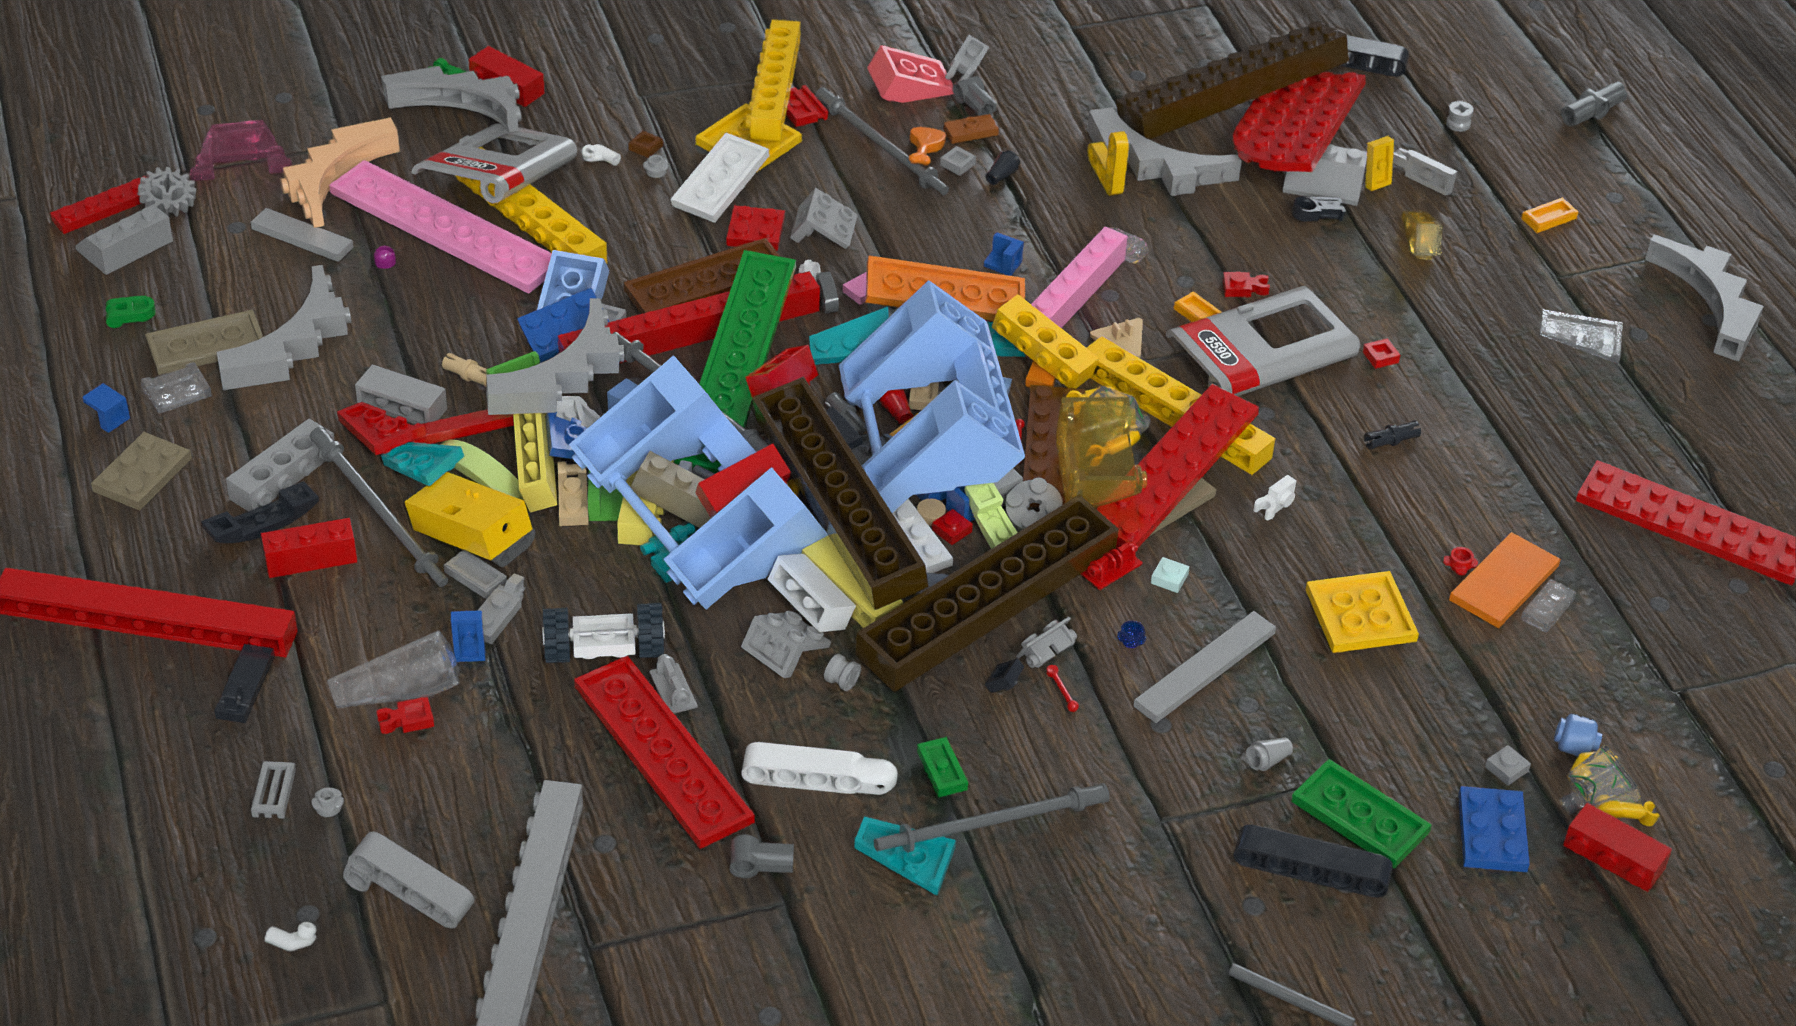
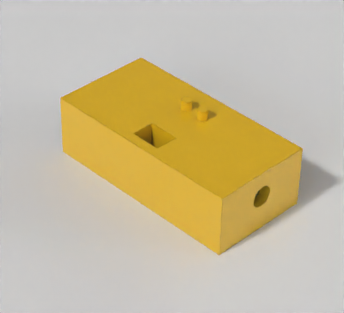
[405,472,533,560]

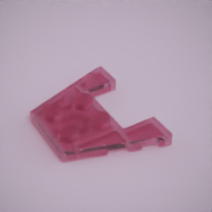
[190,120,292,181]

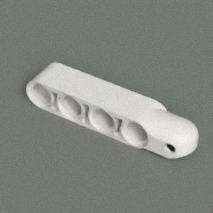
[741,742,897,795]

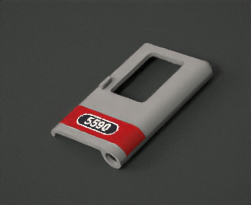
[412,124,577,203]
[1166,286,1360,396]

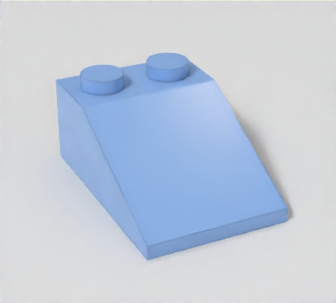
[537,250,609,310]

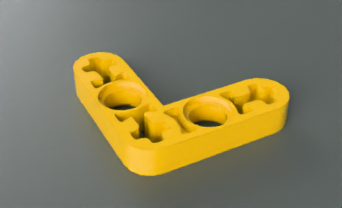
[1088,131,1129,196]

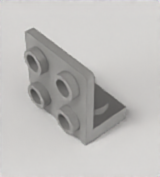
[790,188,857,249]
[741,611,831,678]

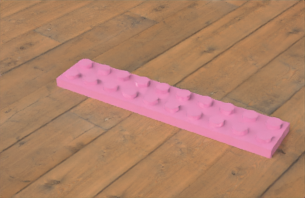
[329,160,552,294]

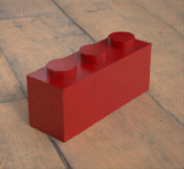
[469,46,545,107]
[745,345,818,397]
[695,443,791,518]
[261,518,357,578]
[1563,803,1672,892]

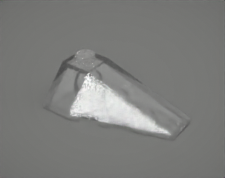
[327,630,459,708]

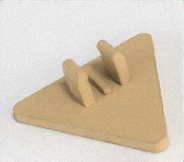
[1090,318,1143,358]

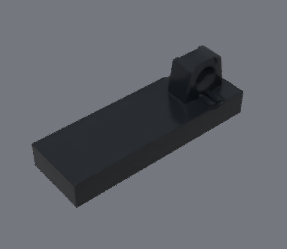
[214,644,275,723]

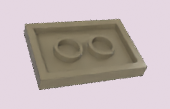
[91,432,192,510]

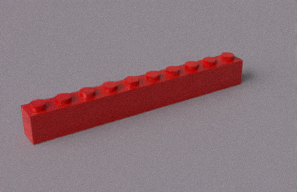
[558,271,820,363]
[0,567,298,657]

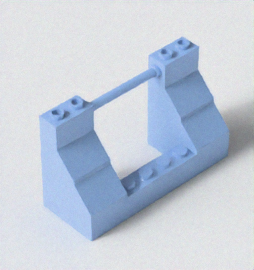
[839,280,1025,513]
[568,355,828,609]

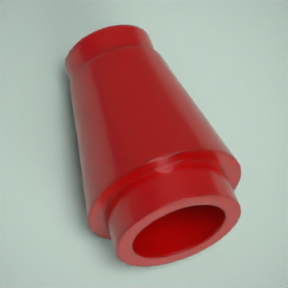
[879,389,913,424]

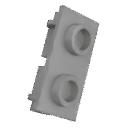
[1016,617,1077,668]
[649,654,698,714]

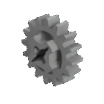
[138,167,196,216]

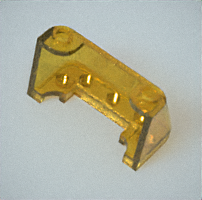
[1056,397,1147,508]

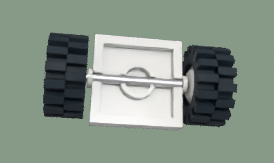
[542,603,665,663]

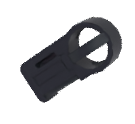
[1291,196,1346,222]

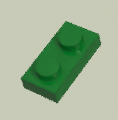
[917,737,968,798]

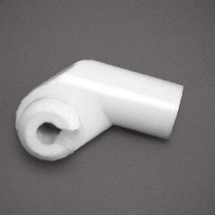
[582,144,621,166]
[265,922,316,951]

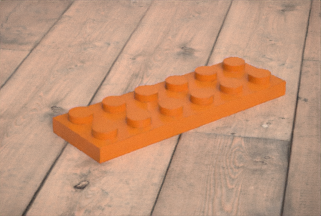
[865,256,1025,321]

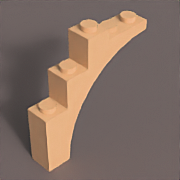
[280,118,400,228]

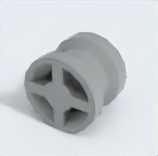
[1446,101,1474,132]
[824,654,861,691]

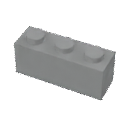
[355,365,447,424]

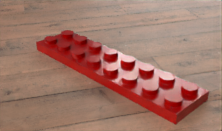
[1097,384,1259,548]
[1576,460,1796,586]
[574,655,755,849]

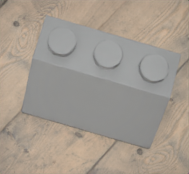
[1283,144,1367,206]
[76,204,173,275]

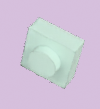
[1151,557,1190,593]

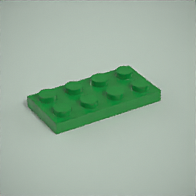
[1291,759,1432,869]

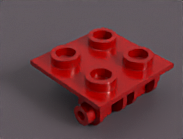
[1081,541,1143,590]

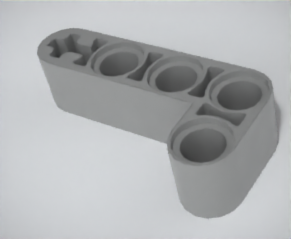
[343,832,474,928]

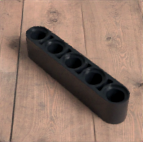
[1299,27,1409,77]
[1233,825,1393,898]

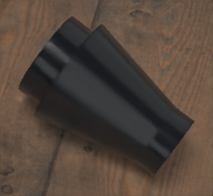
[985,150,1020,185]

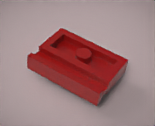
[786,85,828,127]

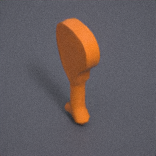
[909,127,946,166]

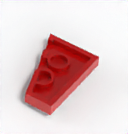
[337,402,427,455]

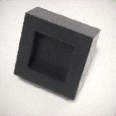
[984,658,1024,693]

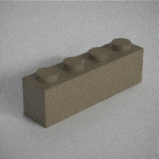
[631,451,711,528]

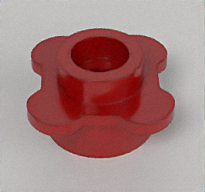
[1443,547,1478,575]

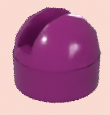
[374,245,396,269]

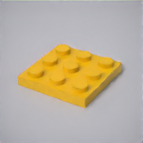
[696,103,802,172]
[1305,571,1419,653]

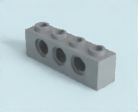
[226,419,334,512]

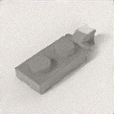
[1393,148,1457,196]
[478,574,525,644]

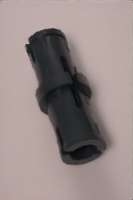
[1364,420,1421,450]

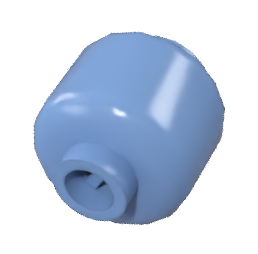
[1554,714,1602,756]

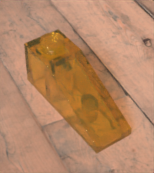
[1402,211,1443,260]

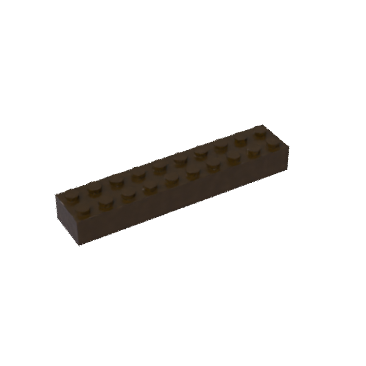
[1116,21,1349,140]
[752,377,929,610]
[856,495,1119,692]

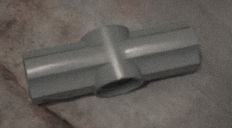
[1561,81,1627,127]

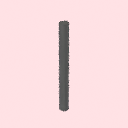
[1229,963,1356,1026]

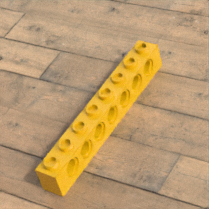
[746,20,800,141]
[455,146,607,264]
[1086,336,1275,475]

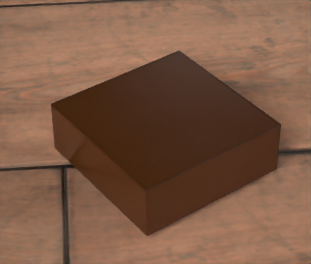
[628,130,663,158]

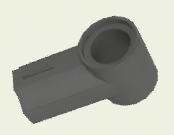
[953,76,997,116]
[730,835,794,878]

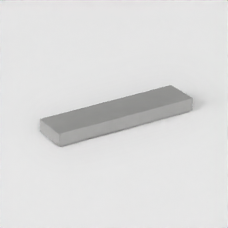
[251,208,353,262]

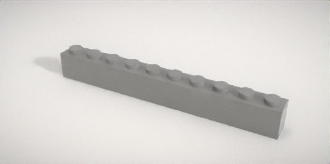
[472,780,583,1026]

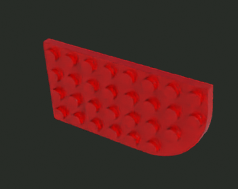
[1233,72,1366,172]

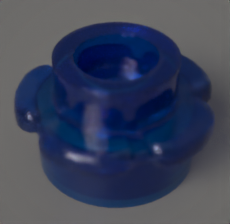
[1117,621,1146,648]

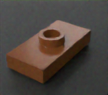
[944,114,999,144]

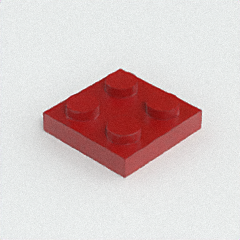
[727,206,785,251]

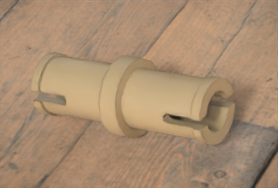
[442,353,487,387]

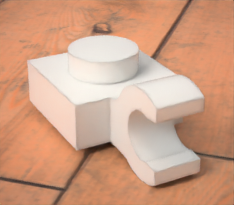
[1253,475,1296,520]

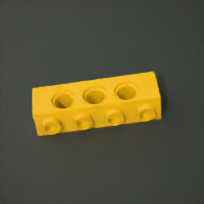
[992,294,1099,389]

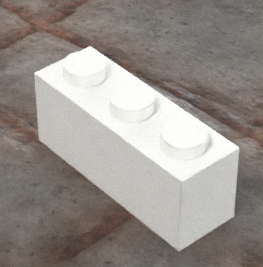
[768,554,856,632]

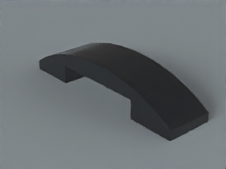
[201,481,319,543]

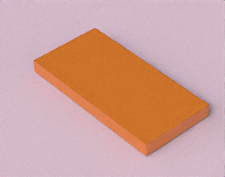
[1449,532,1561,628]

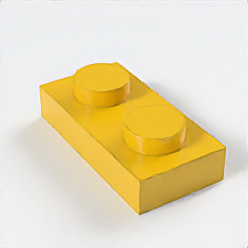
[1365,136,1394,191]

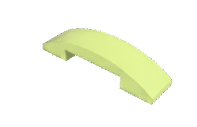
[440,439,523,500]
[964,483,1018,549]

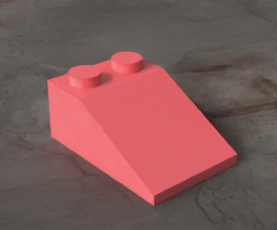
[867,45,954,103]

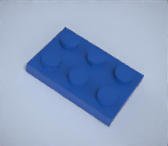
[517,287,609,363]
[1458,786,1530,872]

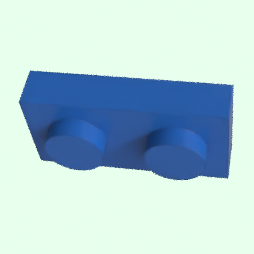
[451,611,486,662]

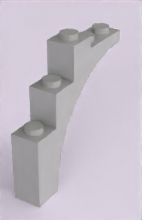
[381,66,521,133]
[1087,107,1242,196]
[1645,235,1764,362]
[217,265,351,390]
[486,298,624,415]

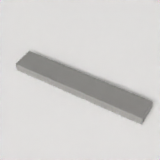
[1134,611,1276,723]

